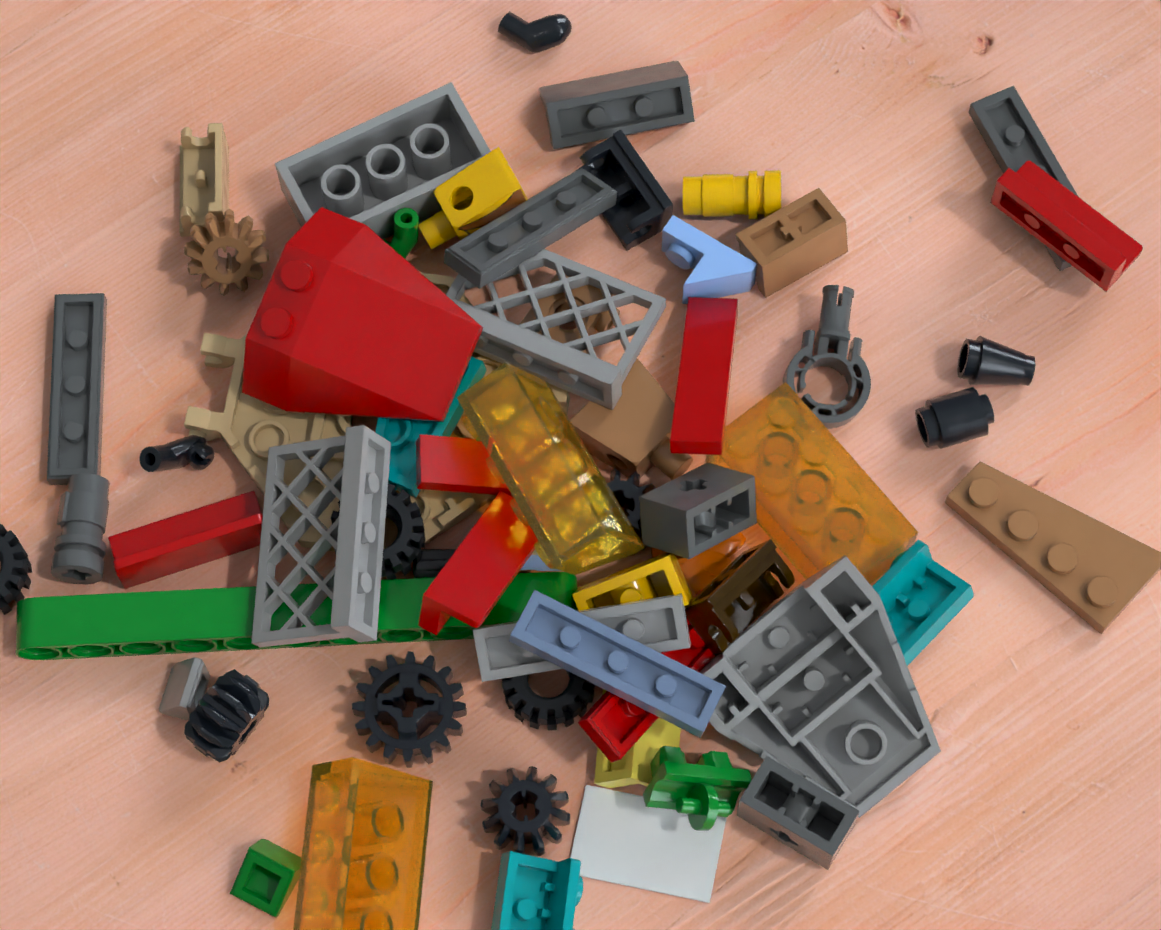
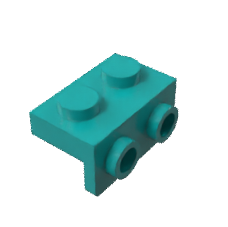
[872,540,974,666]
[491,851,583,930]

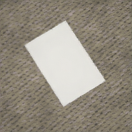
[570,785,727,903]

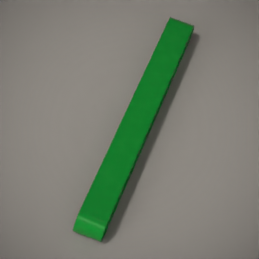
[16,572,579,660]

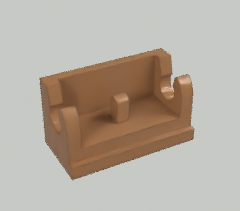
[736,188,848,298]

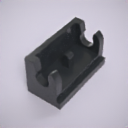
[576,130,673,251]

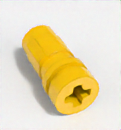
[683,170,781,219]

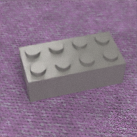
[275,82,491,239]

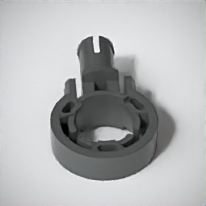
[782,285,871,429]

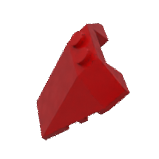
[242,207,483,422]

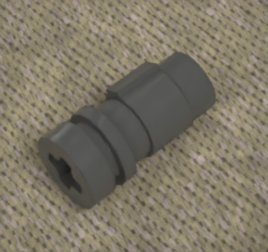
[51,473,110,585]

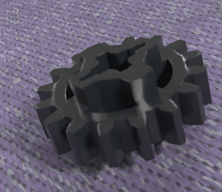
[352,651,467,768]

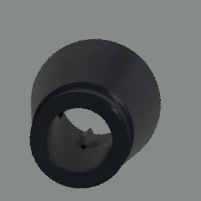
[957,336,1035,386]

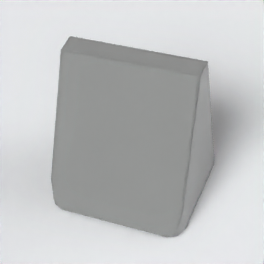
[159,657,210,720]

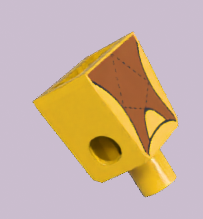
[419,147,528,250]

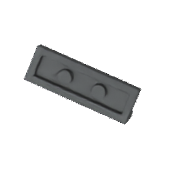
[539,61,695,149]

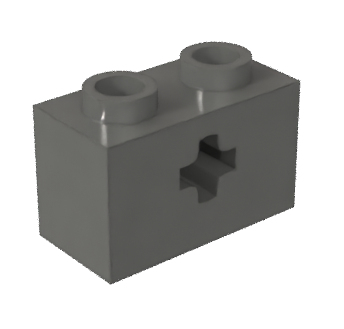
[639,462,757,559]
[737,756,860,870]

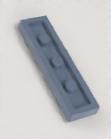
[509,590,726,738]

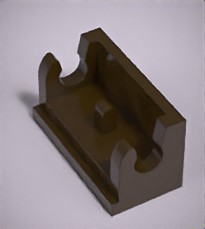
[685,539,795,656]

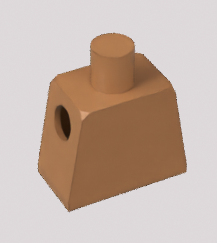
[569,359,693,480]

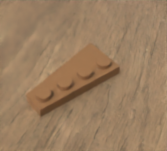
[945,461,1161,634]

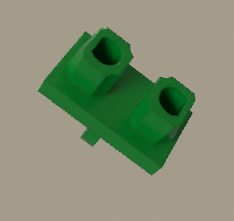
[643,746,752,831]

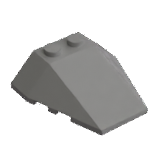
[699,555,941,818]

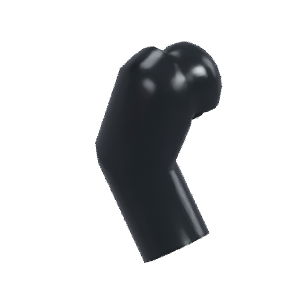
[140,435,214,472]

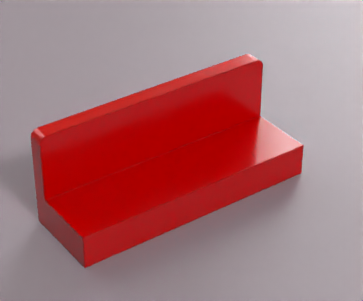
[990,161,1143,292]
[108,490,263,589]
[418,491,553,635]

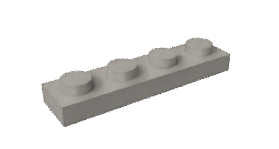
[473,593,691,682]

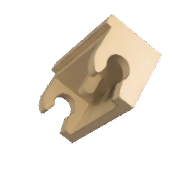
[179,123,229,237]

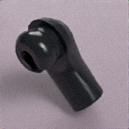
[498,12,572,53]

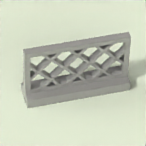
[446,249,666,410]
[251,425,391,648]

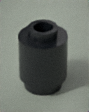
[915,387,994,449]

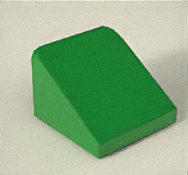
[230,839,307,918]

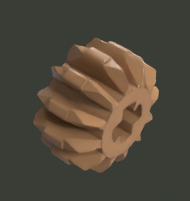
[184,209,269,296]

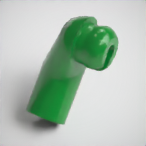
[381,208,419,258]

